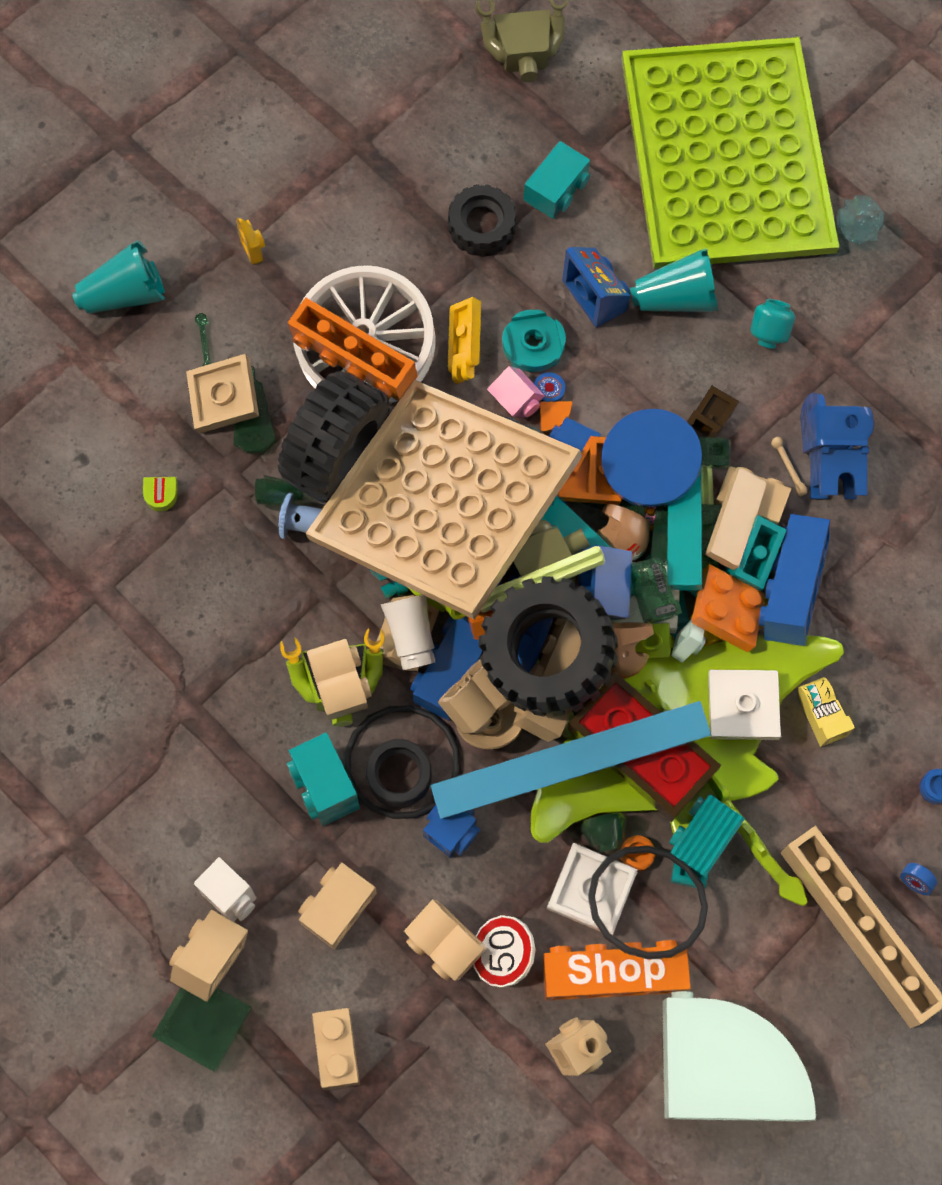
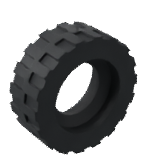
[448,184,516,257]

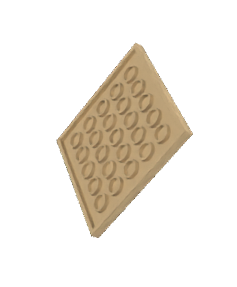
[306,380,582,620]

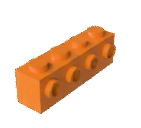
[287,297,418,401]

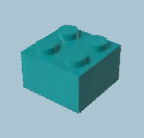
[286,732,360,827]

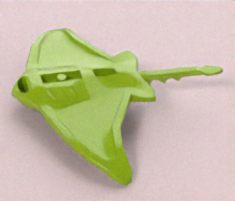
[531,635,844,906]

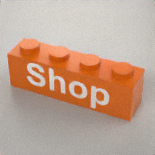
[542,940,691,1001]

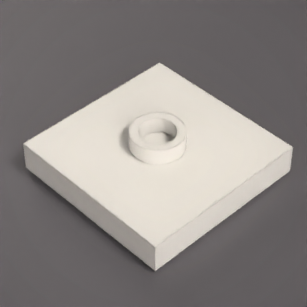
[708,670,781,740]
[547,843,638,935]

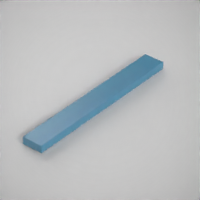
[431,701,712,819]

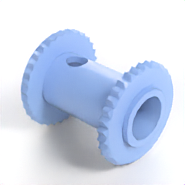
[278,493,322,539]

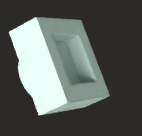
[671,619,706,663]

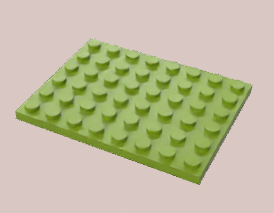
[621,37,839,269]

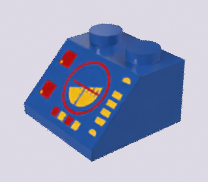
[562,247,631,328]

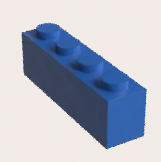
[759,514,830,646]

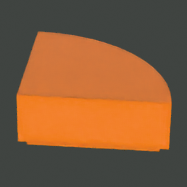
[540,401,572,435]

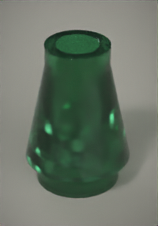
[255,475,303,508]

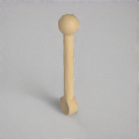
[771,437,807,497]

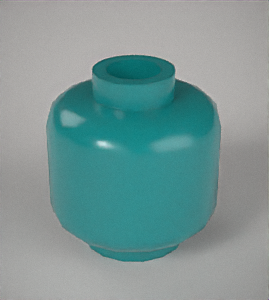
[750,299,796,348]

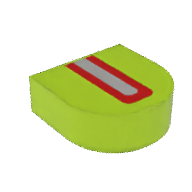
[143,477,178,512]

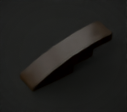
[666,385,739,507]

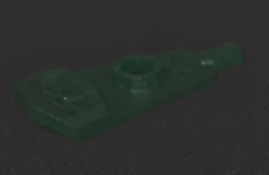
[233,366,276,454]

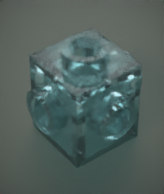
[837,195,884,243]

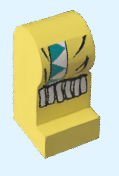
[798,677,855,748]

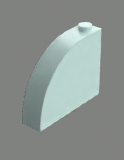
[663,991,816,1122]

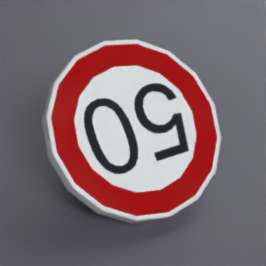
[473,916,536,988]

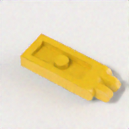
[448,297,481,384]

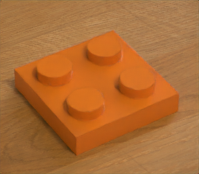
[691,564,765,652]

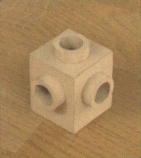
[545,1018,612,1076]

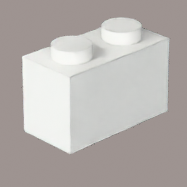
[194,857,256,922]

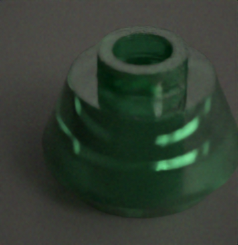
[580,813,627,852]

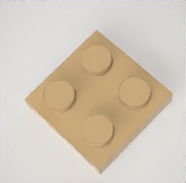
[186,354,259,433]

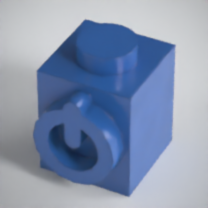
[423,805,481,858]

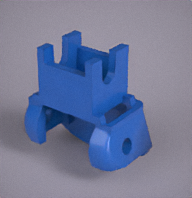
[800,393,875,499]

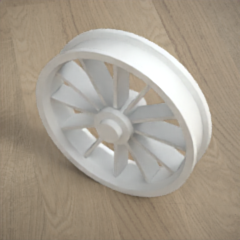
[293,266,435,404]

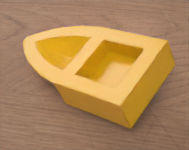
[236,218,265,265]

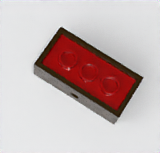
[568,672,721,823]

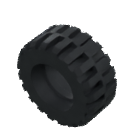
[278,371,390,503]
[479,576,618,717]

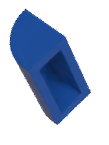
[578,545,632,620]

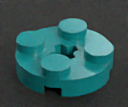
[502,309,566,372]

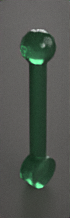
[195,313,212,366]

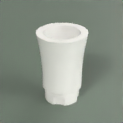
[380,595,435,670]

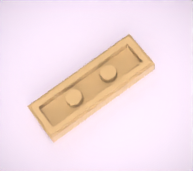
[705,468,767,570]

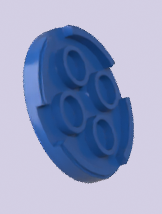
[601,409,702,506]

